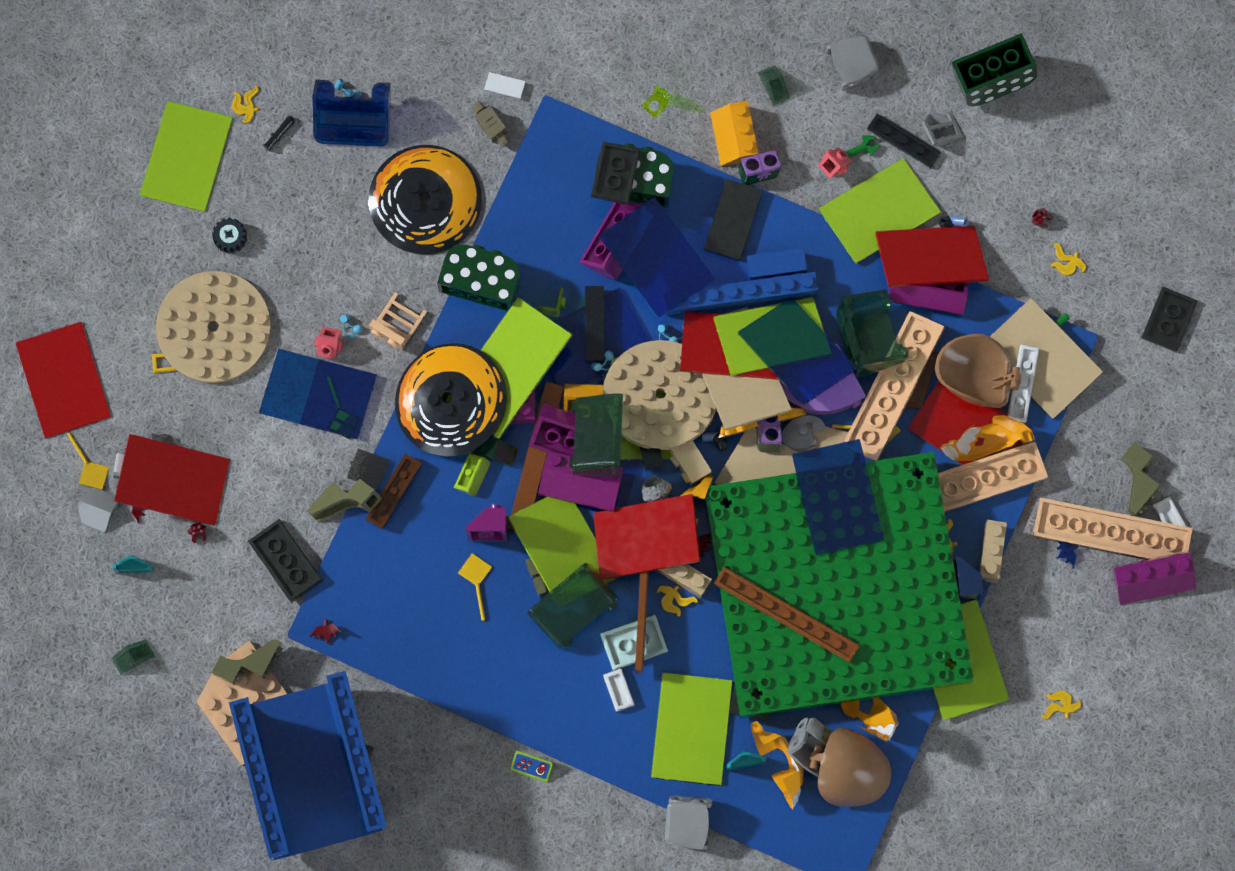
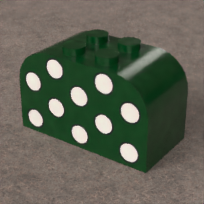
[952,33,1037,106]
[593,143,673,208]
[437,245,520,312]

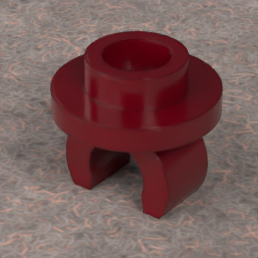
[1032,208,1053,228]
[187,523,207,543]

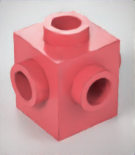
[818,147,851,179]
[314,327,343,359]

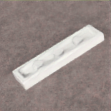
[1007,345,1039,423]

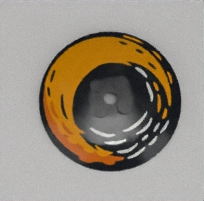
[369,145,482,255]
[395,343,507,457]

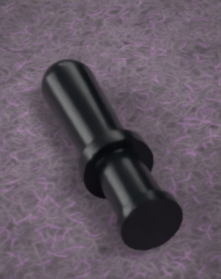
[263,116,295,151]

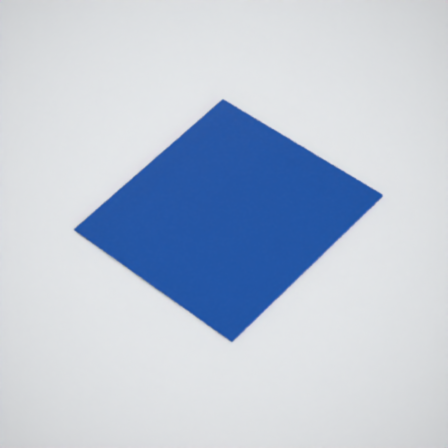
[288,96,1098,871]

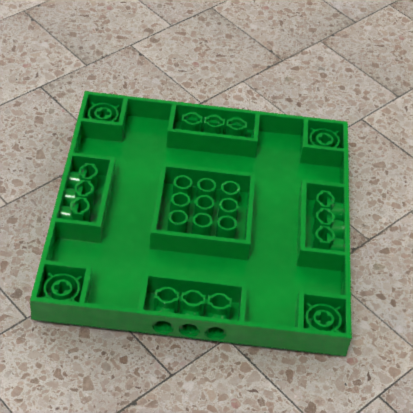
[705,452,974,719]

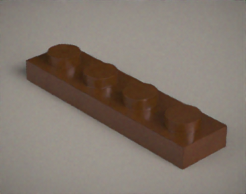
[366,454,422,530]

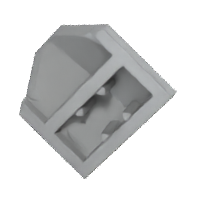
[922,113,963,147]
[77,488,119,533]

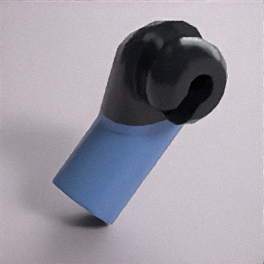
[939,215,968,228]
[702,432,728,451]

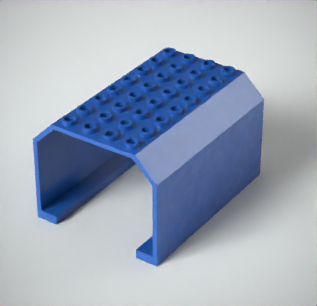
[229,671,387,861]

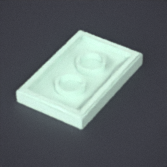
[600,615,668,671]

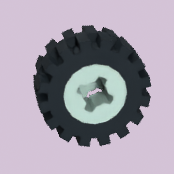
[212,218,247,253]

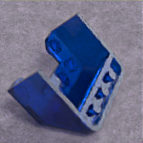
[312,79,391,147]

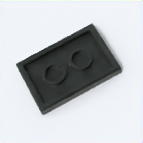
[591,142,640,205]
[1141,286,1198,353]

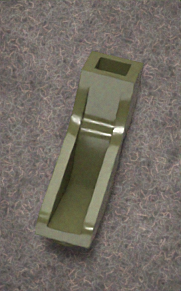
[1120,442,1159,516]
[307,479,382,522]
[212,639,283,685]

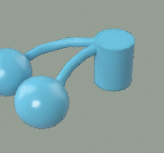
[334,78,362,99]
[340,314,363,339]
[658,324,679,343]
[591,351,614,371]

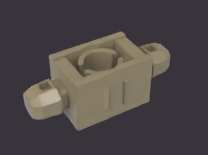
[473,101,509,148]

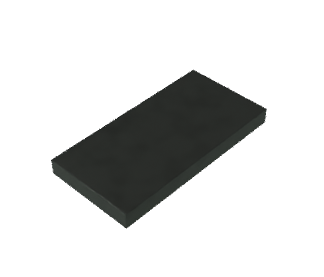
[704,179,762,261]
[248,519,323,603]

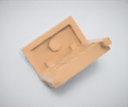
[369,292,427,350]

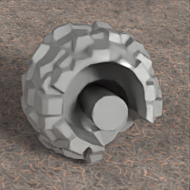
[641,475,672,502]

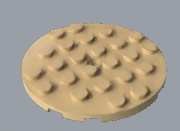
[156,271,271,383]
[603,340,716,450]

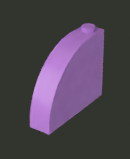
[779,343,866,415]

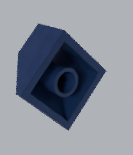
[953,557,986,601]

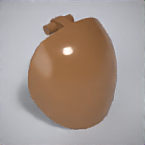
[935,334,1022,408]
[809,727,891,807]

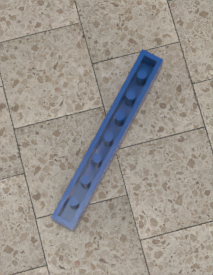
[664,272,818,316]

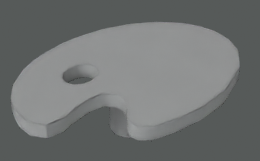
[782,415,825,450]

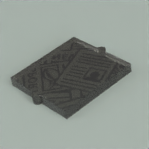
[347,448,389,489]

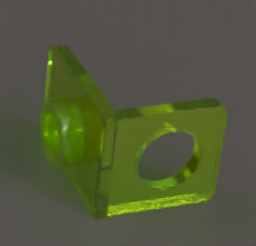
[642,84,670,118]
[537,288,566,317]

